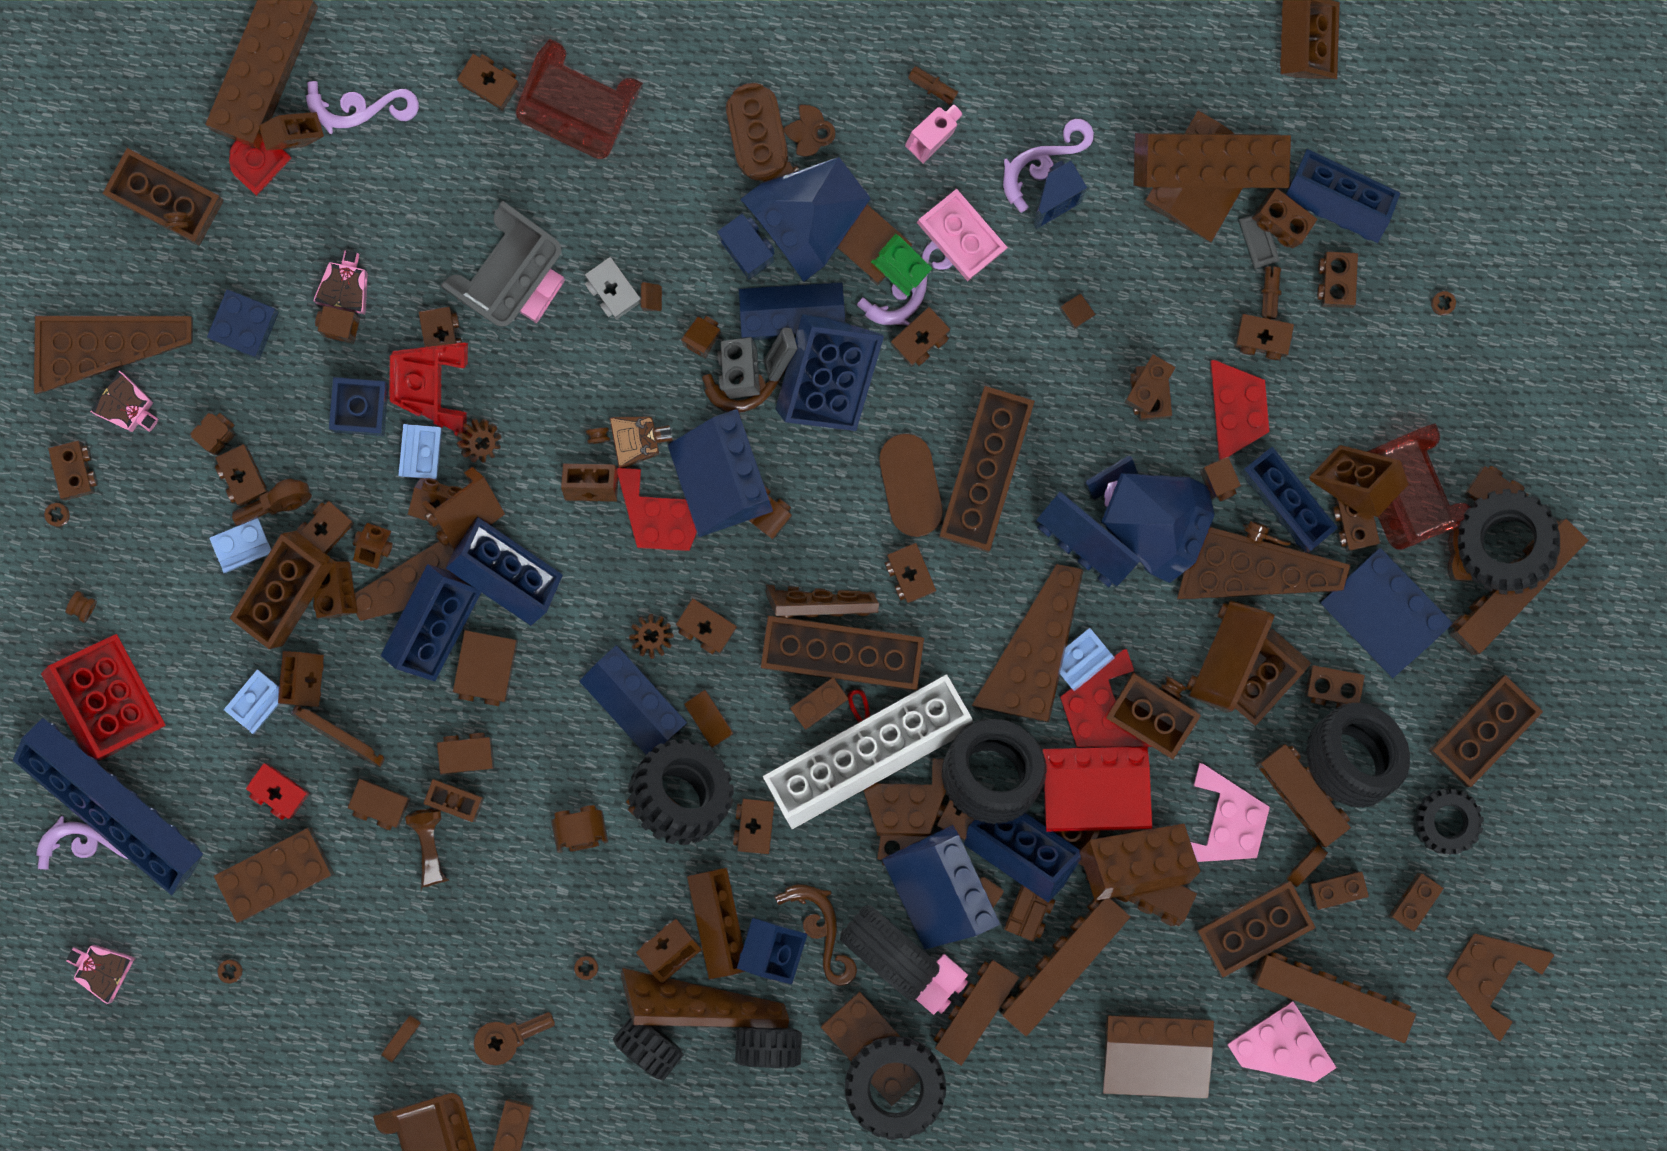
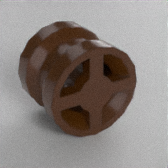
[65,591,97,623]

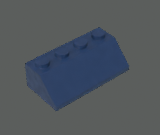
[1286,149,1401,243]
[1034,160,1087,229]
[739,282,845,340]
[1241,447,1338,553]
[446,517,563,626]
[380,564,481,681]
[579,645,688,755]
[964,813,1081,903]

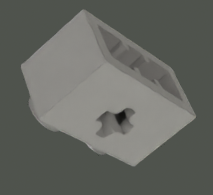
[584,257,641,320]

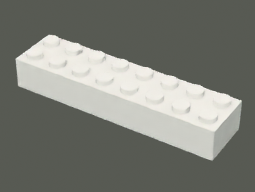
[763,674,974,829]

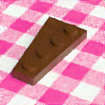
[766,584,879,618]

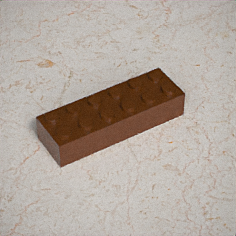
[205,0,318,149]
[1133,133,1291,188]
[939,386,1035,553]
[1449,518,1589,656]
[761,616,924,691]
[1000,898,1131,1037]
[1251,952,1416,1043]

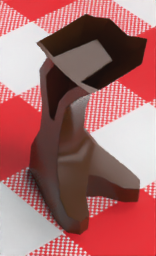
[405,808,450,891]

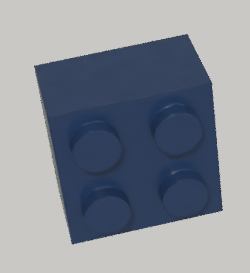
[717,213,775,280]
[207,289,279,360]
[329,377,389,436]
[737,918,808,984]

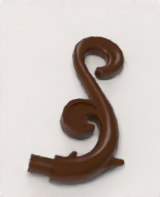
[702,365,788,417]
[774,884,857,986]

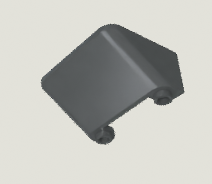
[441,201,561,327]

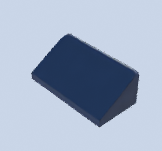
[1084,456,1138,499]

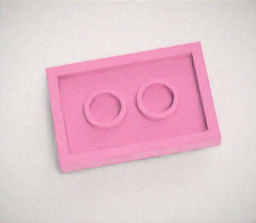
[917,189,1008,281]

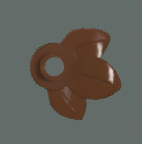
[784,105,836,157]
[1243,521,1291,545]

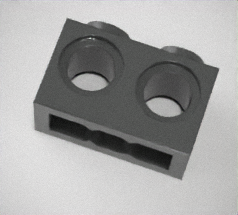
[718,337,760,399]

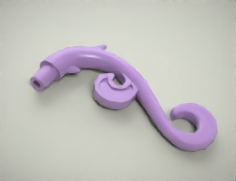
[306,81,419,134]
[1003,119,1094,213]
[857,241,953,326]
[36,816,128,870]

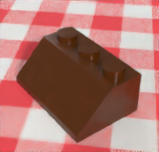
[1280,0,1340,79]
[1106,671,1201,760]

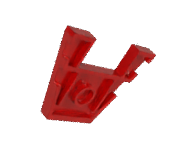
[390,342,468,436]
[617,468,697,551]
[1060,649,1152,747]

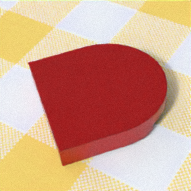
[229,138,292,196]

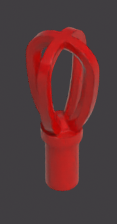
[848,689,870,723]

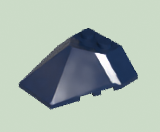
[740,157,871,282]
[1102,473,1215,583]

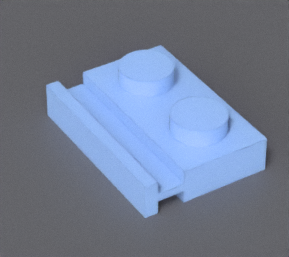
[398,424,442,480]
[210,518,271,573]
[1060,628,1114,691]
[224,669,279,734]

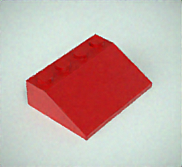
[41,634,166,762]
[1043,746,1152,832]

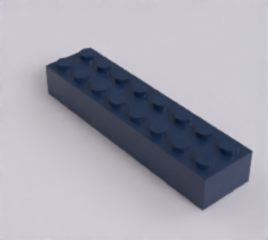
[12,718,203,896]

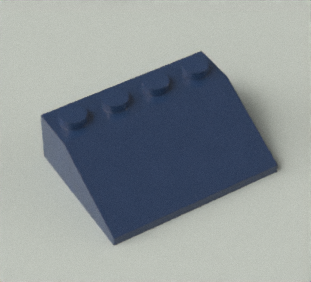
[775,314,884,431]
[668,409,773,537]
[1036,492,1141,588]
[1320,548,1453,679]
[882,825,1000,949]

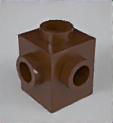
[353,523,393,569]

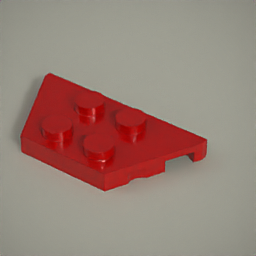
[1210,360,1269,461]

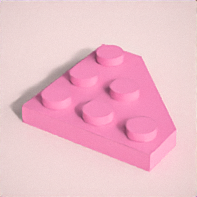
[1227,1001,1336,1082]

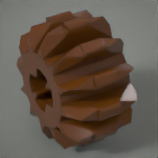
[457,418,501,463]
[629,614,674,659]

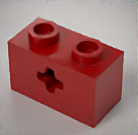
[246,763,310,820]

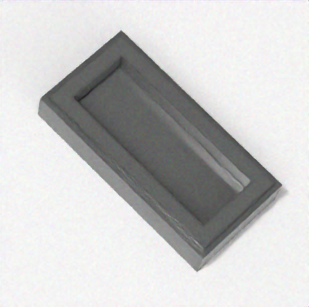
[1239,215,1280,269]
[763,328,798,381]

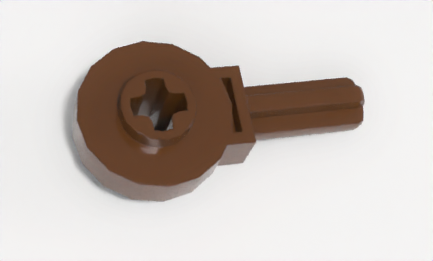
[232,479,312,526]
[473,1012,555,1066]

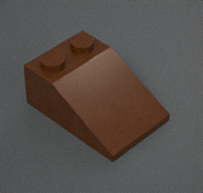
[1309,445,1409,517]
[1235,629,1311,726]

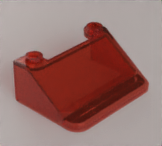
[516,39,643,159]
[1367,423,1472,550]

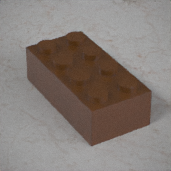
[102,148,224,246]
[229,531,335,649]
[1428,675,1543,787]
[1255,744,1351,847]
[1079,824,1201,901]
[214,828,335,923]
[1195,881,1316,978]
[821,990,920,1106]

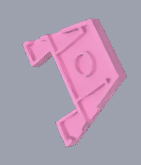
[1191,763,1270,862]

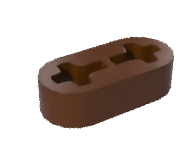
[1286,844,1328,887]
[381,1015,421,1063]

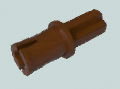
[908,66,959,105]
[1261,266,1282,319]

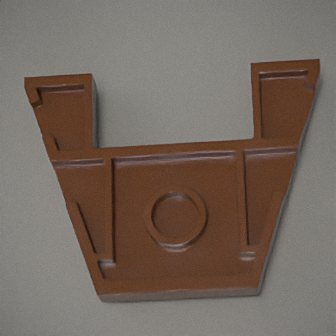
[863,759,946,837]
[1445,933,1554,1042]

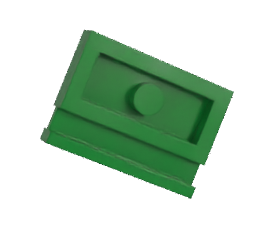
[871,234,933,297]

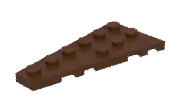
[34,316,193,395]
[1177,527,1350,600]
[355,541,455,621]
[972,564,1083,723]
[621,968,789,1028]

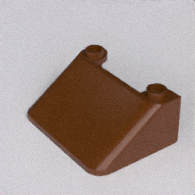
[1186,600,1275,713]
[373,1093,477,1151]

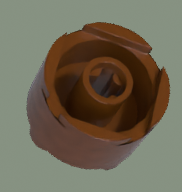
[551,805,609,853]

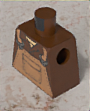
[610,417,673,468]

